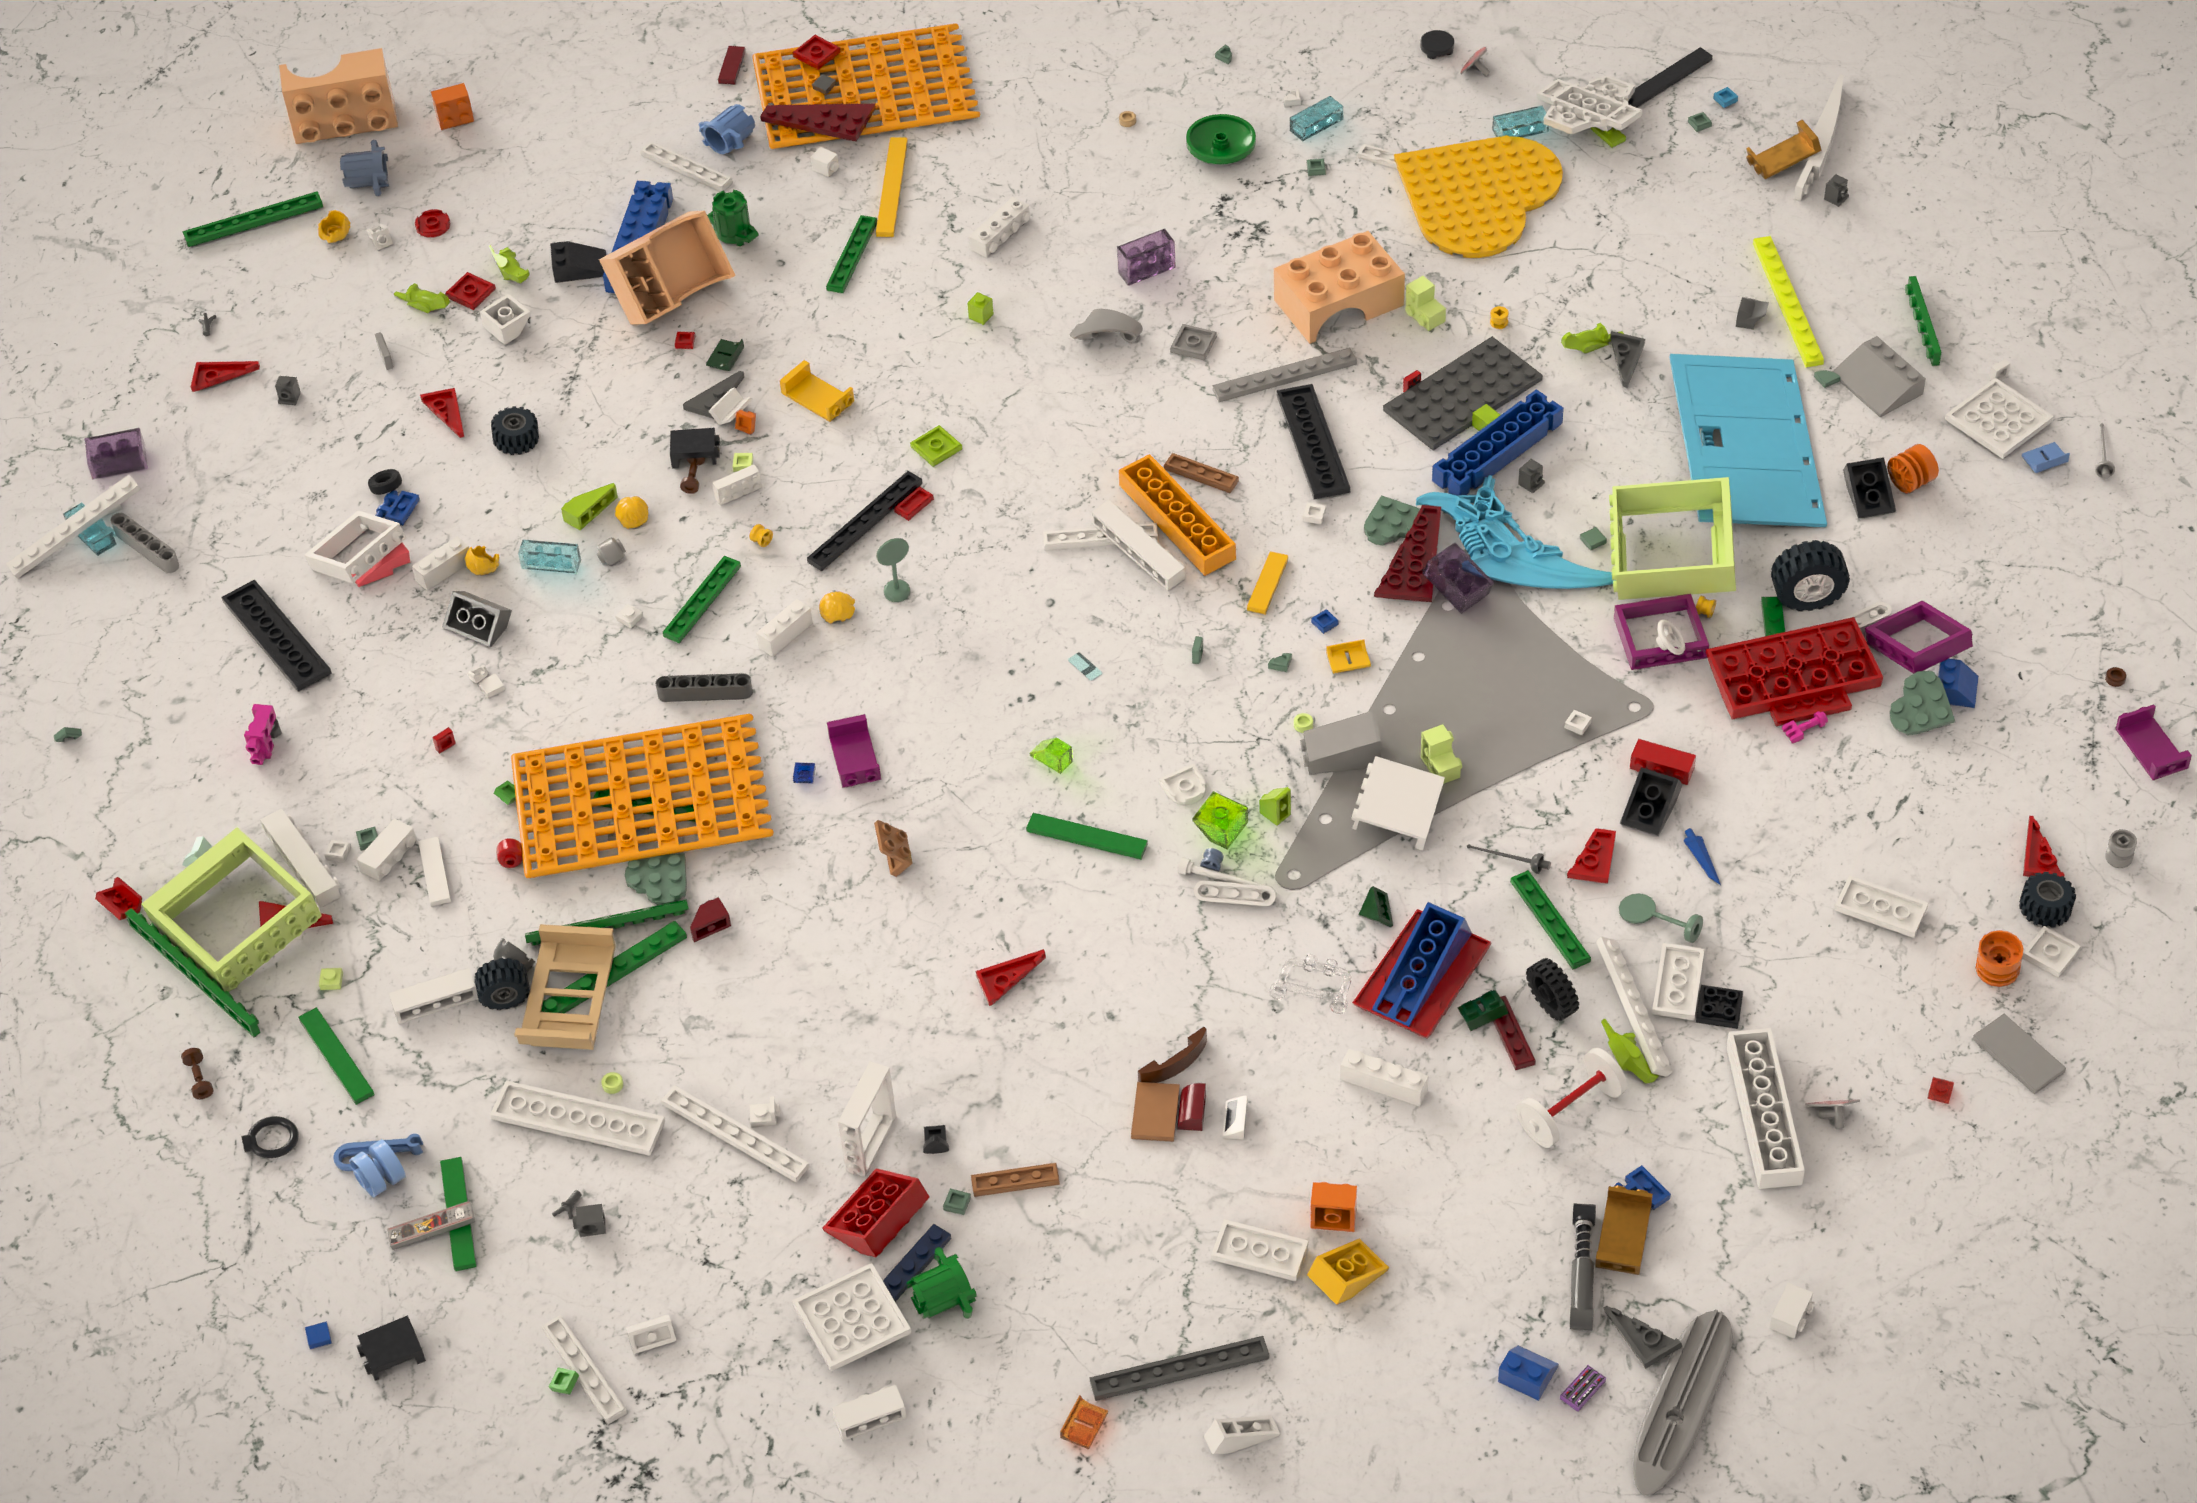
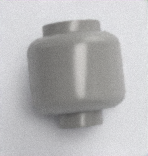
[597,537,626,566]

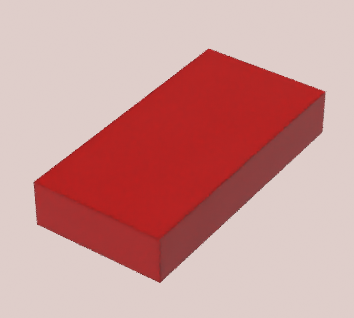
[894,486,934,521]

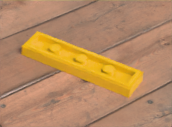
[1247,551,1288,615]

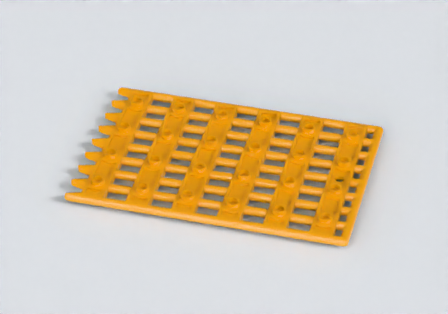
[752,23,981,149]
[511,714,774,878]

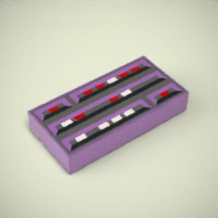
[1560,1365,1606,1411]

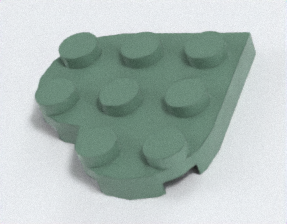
[1364,495,1420,546]
[1890,671,1955,735]
[625,853,687,905]

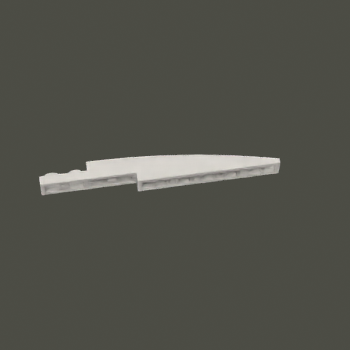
[1794,74,1843,201]

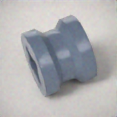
[1200,848,1224,872]

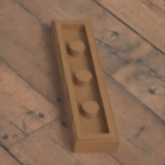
[1164,453,1239,493]
[971,1163,1060,1197]

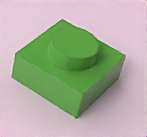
[493,781,516,805]
[548,1367,579,1395]

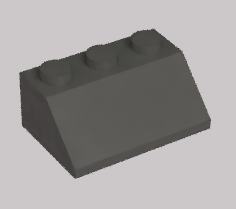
[442,591,512,647]

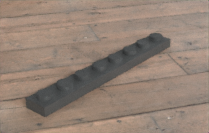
[1089,1336,1269,1401]

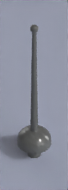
[1467,844,1551,874]

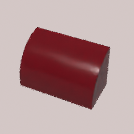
[1177,1083,1206,1131]

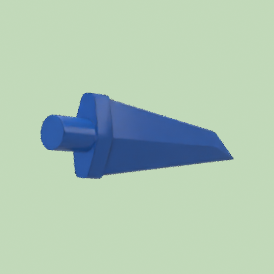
[1684,828,1721,885]

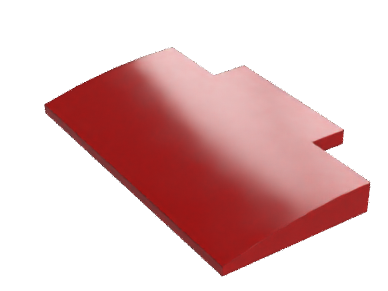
[1706,617,1883,727]

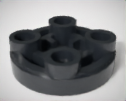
[1420,30,1454,59]

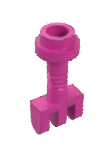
[1781,711,1828,743]

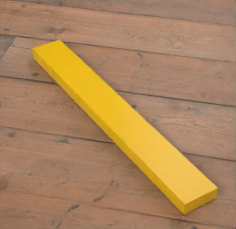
[876,137,908,237]

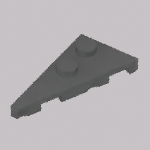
[1610,331,1645,388]
[683,371,744,419]
[1603,1306,1682,1369]

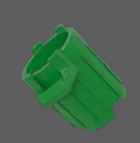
[707,190,759,247]
[906,1247,977,1319]

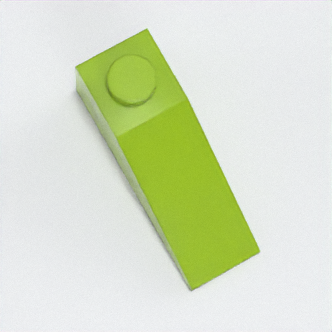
[561,483,618,530]

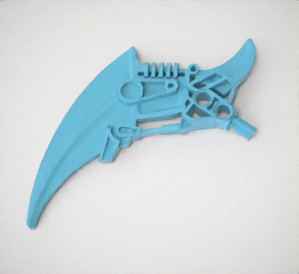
[1416,475,1616,589]

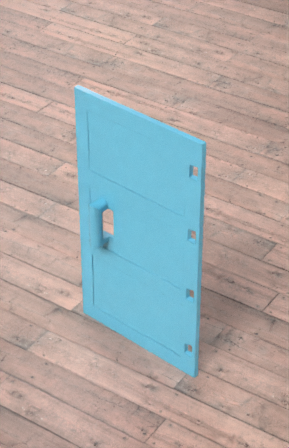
[1669,354,1827,527]

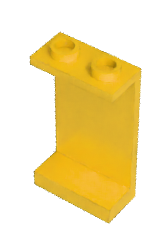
[779,360,854,422]

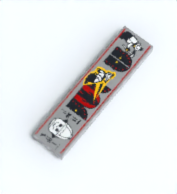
[387,1201,475,1250]

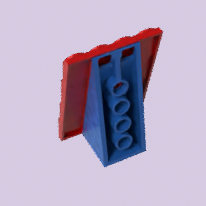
[1352,902,1492,1039]

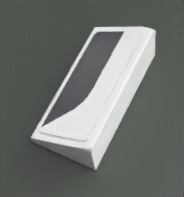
[1223,1096,1248,1140]

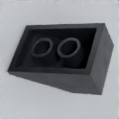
[550,241,606,283]
[1843,457,1896,519]
[1620,767,1682,836]

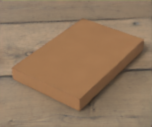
[1131,1082,1180,1142]

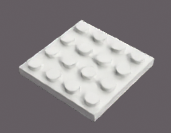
[1945,378,2054,459]
[792,1263,911,1372]

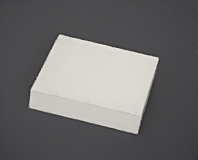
[2022,926,2081,978]

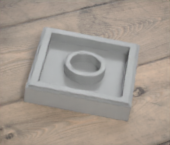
[1170,324,1217,361]

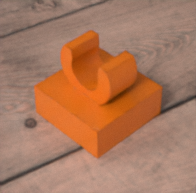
[735,410,756,435]

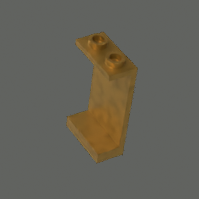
[1746,119,1822,179]
[1595,1186,1653,1275]

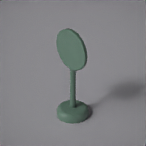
[876,538,910,602]
[1619,893,1703,943]

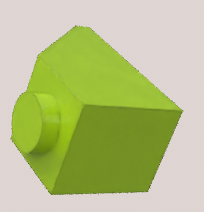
[1259,787,1291,826]

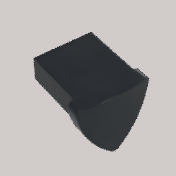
[923,1125,949,1154]

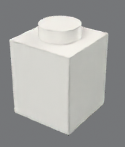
[810,147,839,177]

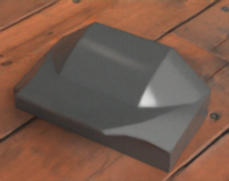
[1735,297,1769,330]

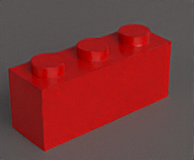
[1630,739,1696,785]

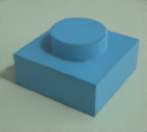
[1713,87,1738,108]

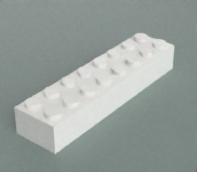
[1726,1028,1805,1189]

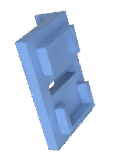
[2022,442,2070,473]

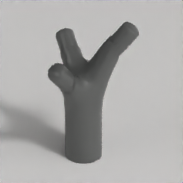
[199,313,216,336]
[552,1190,582,1219]

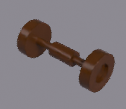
[680,458,705,494]
[181,1048,214,1100]

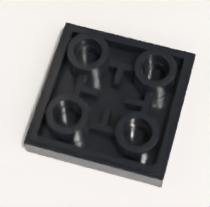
[1696,985,1743,1029]

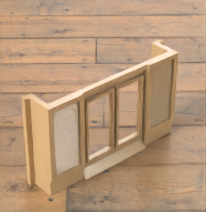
[514,924,616,1050]

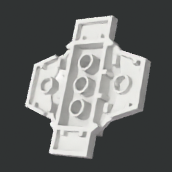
[1537,75,1642,134]

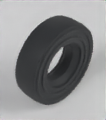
[368,469,402,495]

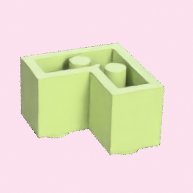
[1405,276,1446,331]
[1421,724,1462,784]

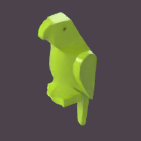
[489,245,530,283]
[394,283,450,313]
[1561,323,1624,354]
[1601,1019,1659,1084]

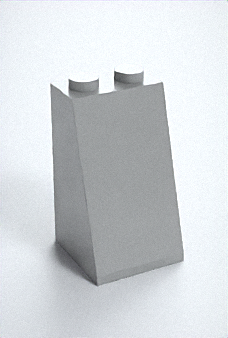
[1300,711,1381,775]

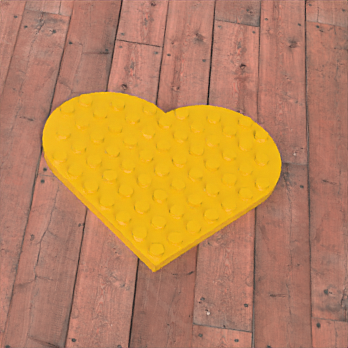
[1394,135,1563,258]

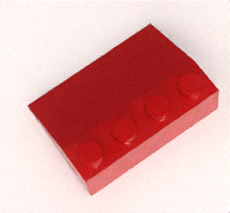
[822,1168,930,1258]

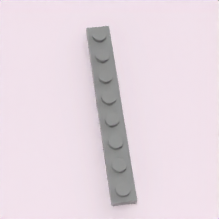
[1212,348,1357,402]

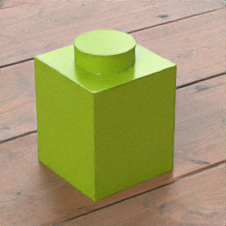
[967,292,994,325]
[1472,404,1500,431]

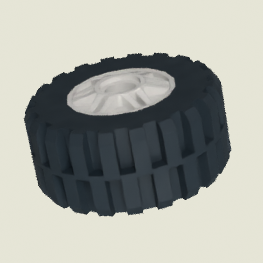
[1771,540,1850,612]

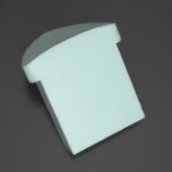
[182,836,212,867]

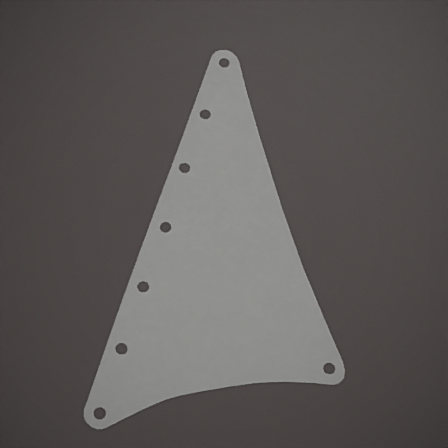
[1275,549,1653,889]

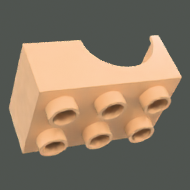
[279,48,398,144]
[599,210,736,324]
[1274,231,1405,344]

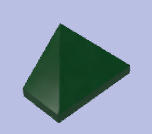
[1359,886,1393,928]

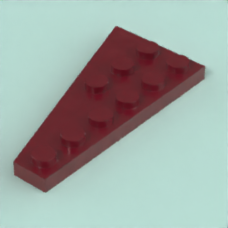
[760,103,876,142]
[1374,505,1441,602]

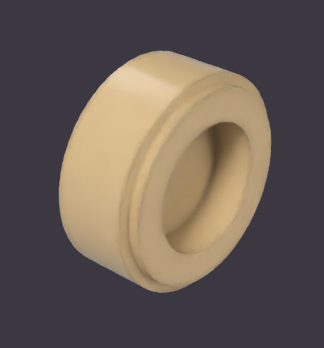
[1119,111,1136,127]

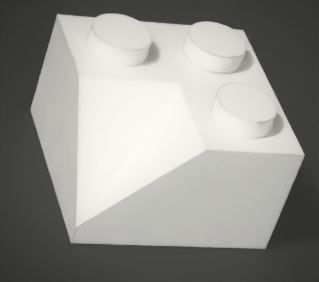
[480,294,531,345]

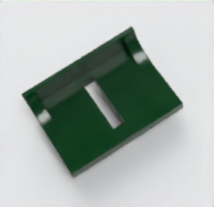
[706,339,744,371]
[1457,990,1508,1032]

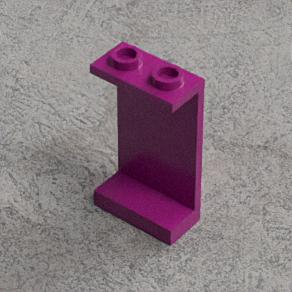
[2116,704,2192,780]
[827,714,881,788]

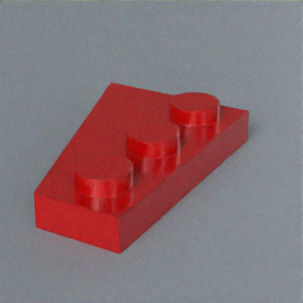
[1567,828,1616,884]

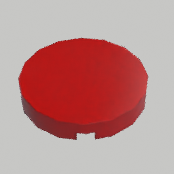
[415,209,451,237]

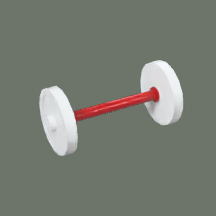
[1516,1048,1627,1148]

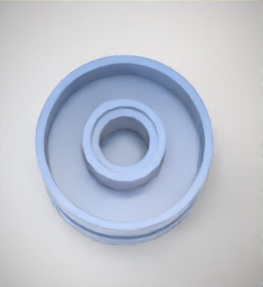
[349,1139,406,1197]

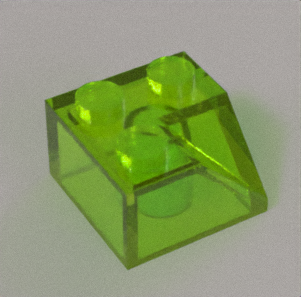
[1192,791,1248,850]

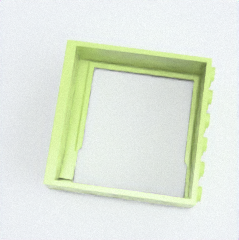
[1609,477,1736,600]
[141,827,322,992]

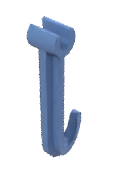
[333,1133,423,1171]

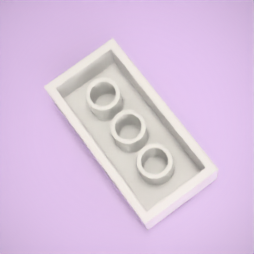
[712,465,762,506]

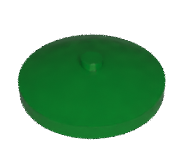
[1186,114,1256,164]

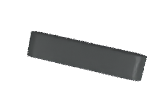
[655,673,753,702]

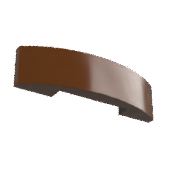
[1138,1027,1207,1083]

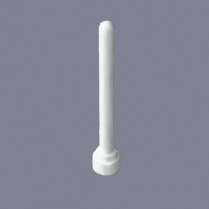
[1178,857,1270,895]

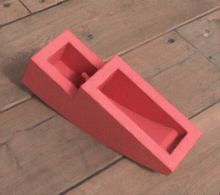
[351,542,410,587]

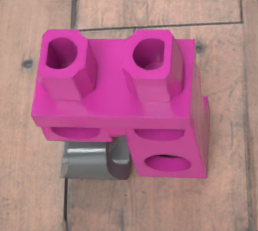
[244,704,282,765]

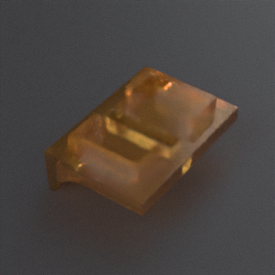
[1060,1395,1108,1449]

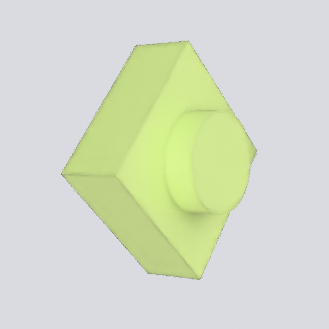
[733,453,753,472]
[319,968,343,990]

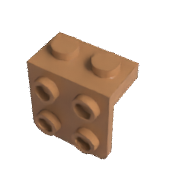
[874,820,913,877]

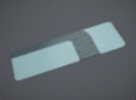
[1068,652,1102,680]

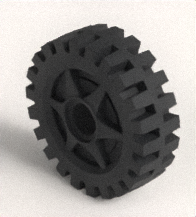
[1526,958,1579,1021]

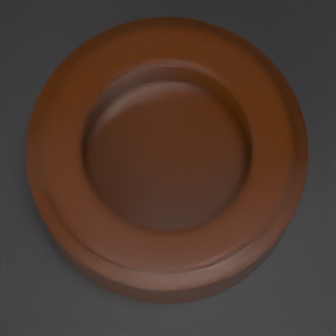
[2105,667,2127,687]

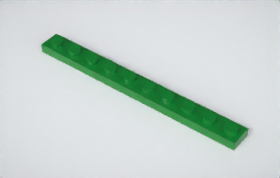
[125,908,260,1037]

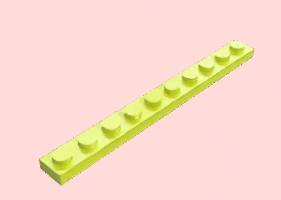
[1753,236,1824,367]

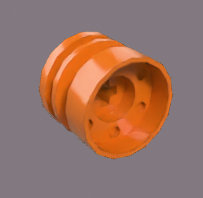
[1887,444,1939,493]
[1975,930,2024,987]

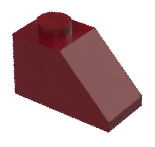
[690,897,731,942]

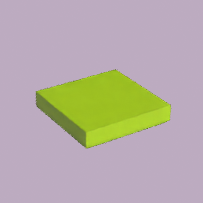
[910,425,962,467]

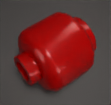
[496,838,523,868]

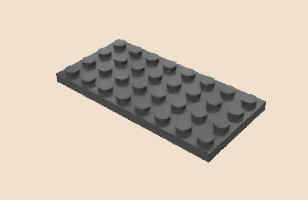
[1383,336,1543,450]

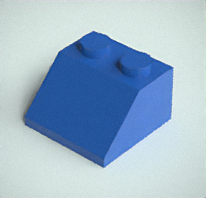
[1938,658,1979,708]
[1498,1345,1559,1401]

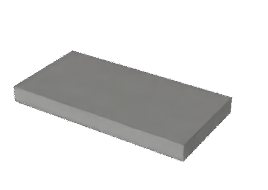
[1973,1013,2066,1094]

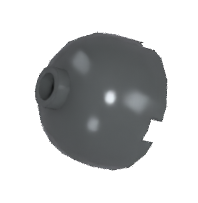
[493,938,535,972]

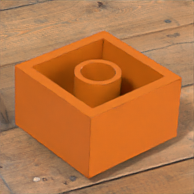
[431,83,474,130]
[1311,1182,1357,1232]

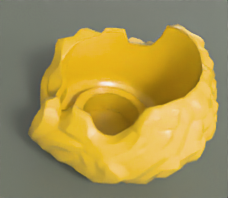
[318,210,351,243]
[615,496,648,529]
[464,546,499,576]
[819,591,855,624]

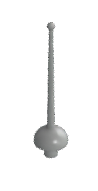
[2095,423,2115,479]

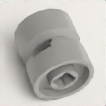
[2105,829,2137,868]

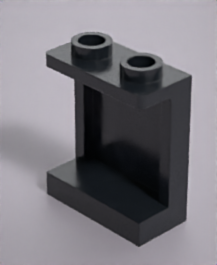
[670,427,720,469]
[356,1315,426,1381]

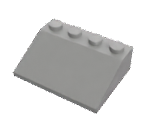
[1832,336,1926,417]

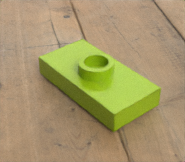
[1590,127,1626,148]

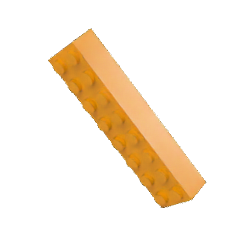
[1119,454,1236,576]

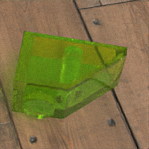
[1030,737,1073,774]

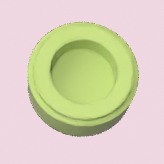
[1294,713,1313,733]
[601,1072,623,1094]

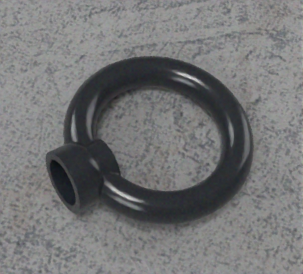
[241,1116,299,1158]

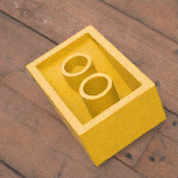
[1307,1238,1389,1305]

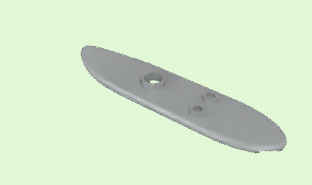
[1633,1310,1733,1495]

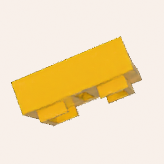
[1326,639,1371,674]

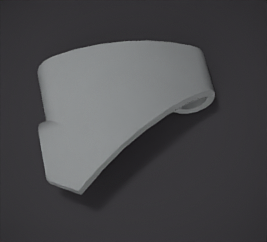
[1070,309,1143,343]

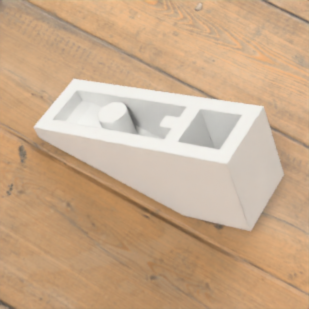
[1204,1415,1280,1454]

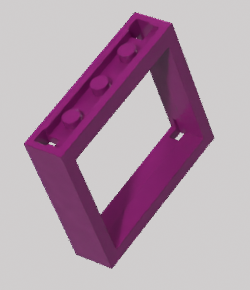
[1614,594,1709,670]
[1865,600,1973,674]

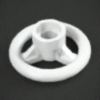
[1656,620,1685,655]

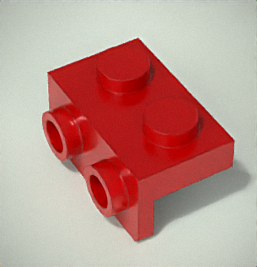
[95,877,142,920]

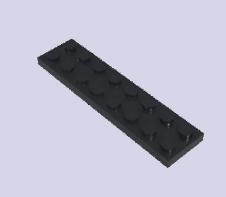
[1277,384,1350,500]
[221,579,332,692]

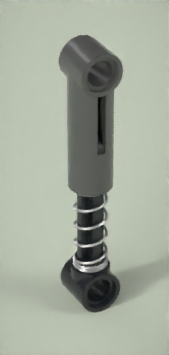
[1570,1203,1596,1331]

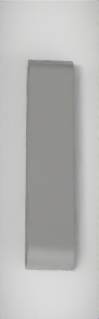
[110,513,179,573]

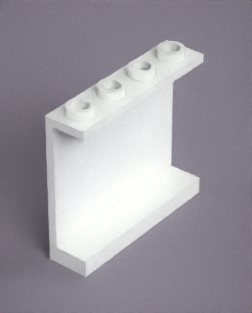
[1351,756,1445,851]

